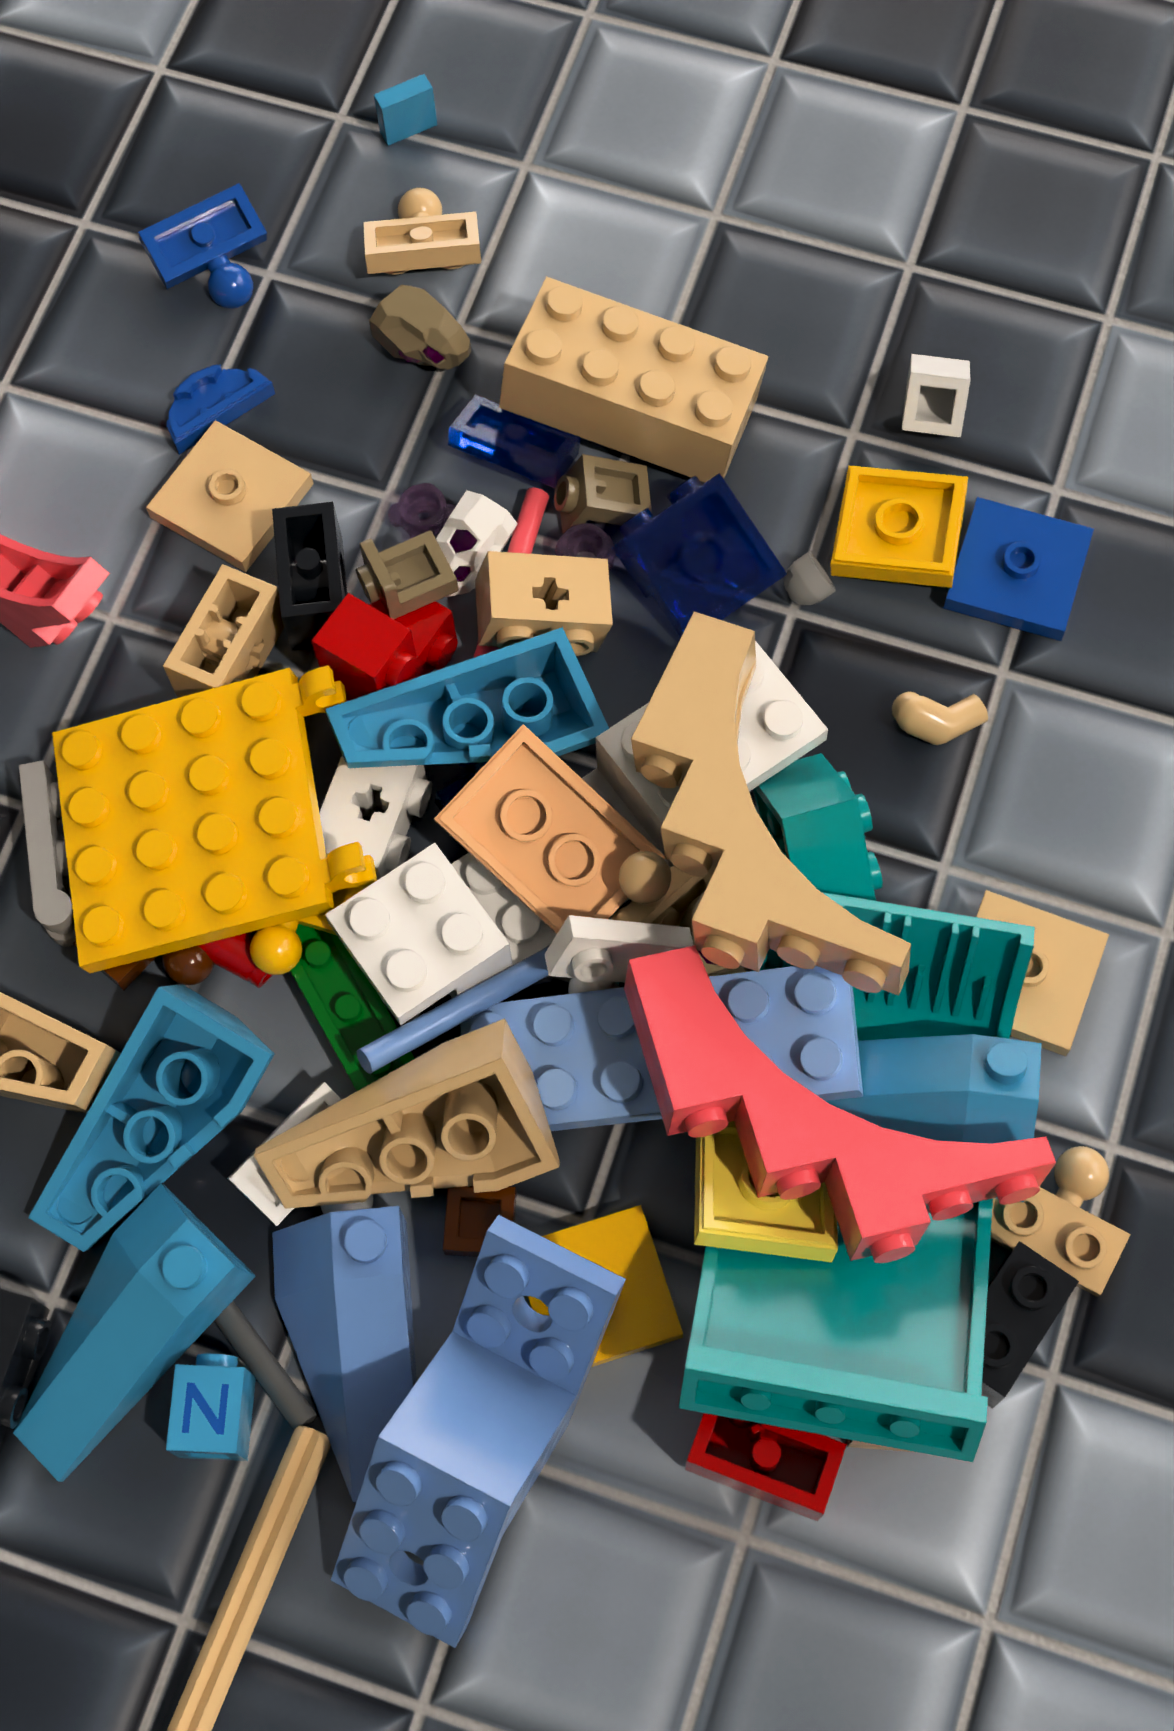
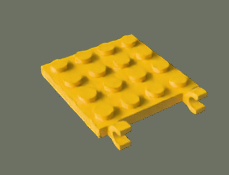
[52,665,377,973]

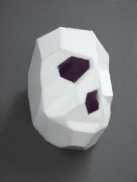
[436,490,518,598]

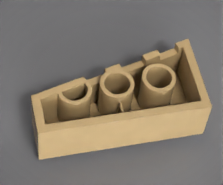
[0,992,121,1114]

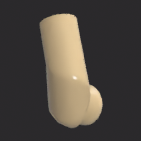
[892,692,988,745]

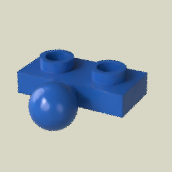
[138,183,267,309]

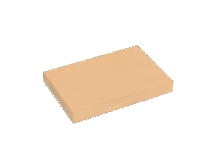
[434,724,665,934]

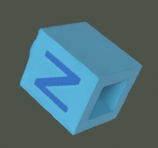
[166,1353,256,1461]

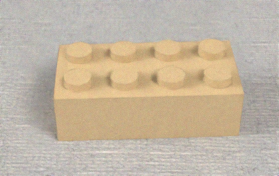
[499,276,769,488]

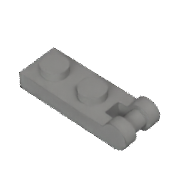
[19,760,76,946]

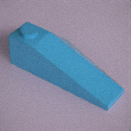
[826,1034,1042,1202]

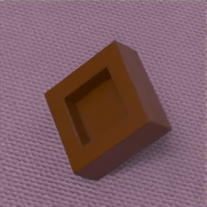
[443,1186,517,1257]

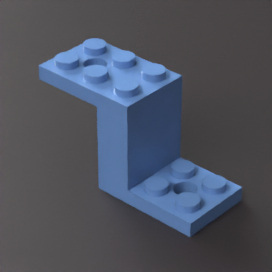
[331,1215,626,1648]

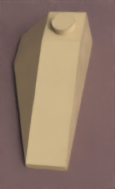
[254,1018,560,1209]

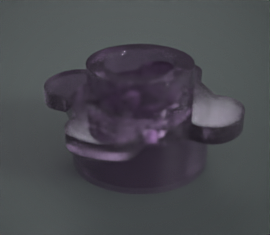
[388,483,456,539]

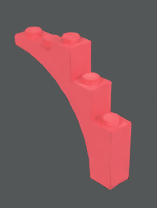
[624,945,1056,1263]

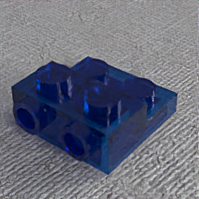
[612,473,787,637]

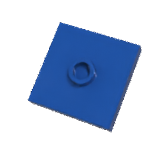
[943,497,1094,641]

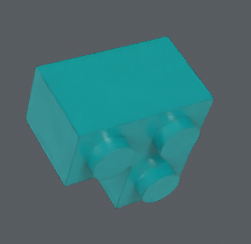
[753,753,883,901]

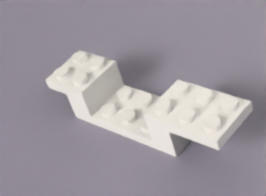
[325,641,828,1025]

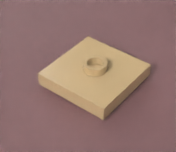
[146,420,314,573]
[976,890,1109,1056]

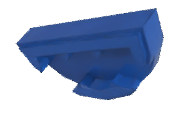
[167,365,275,455]

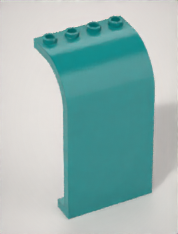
[679,892,1035,1462]

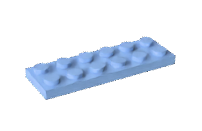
[460,966,863,1131]

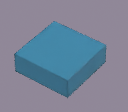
[374,74,437,146]

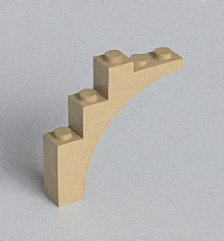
[631,612,911,996]

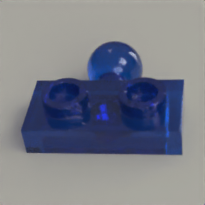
[448,394,581,488]

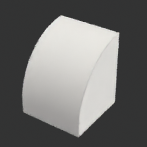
[902,354,971,437]

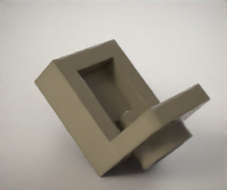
[356,530,459,619]

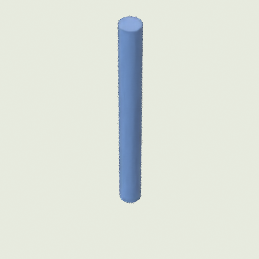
[357,946,549,1074]

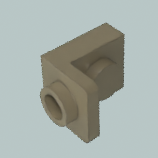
[554,454,652,536]

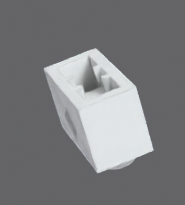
[319,755,432,886]

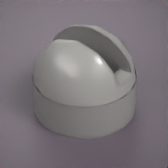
[783,551,836,605]

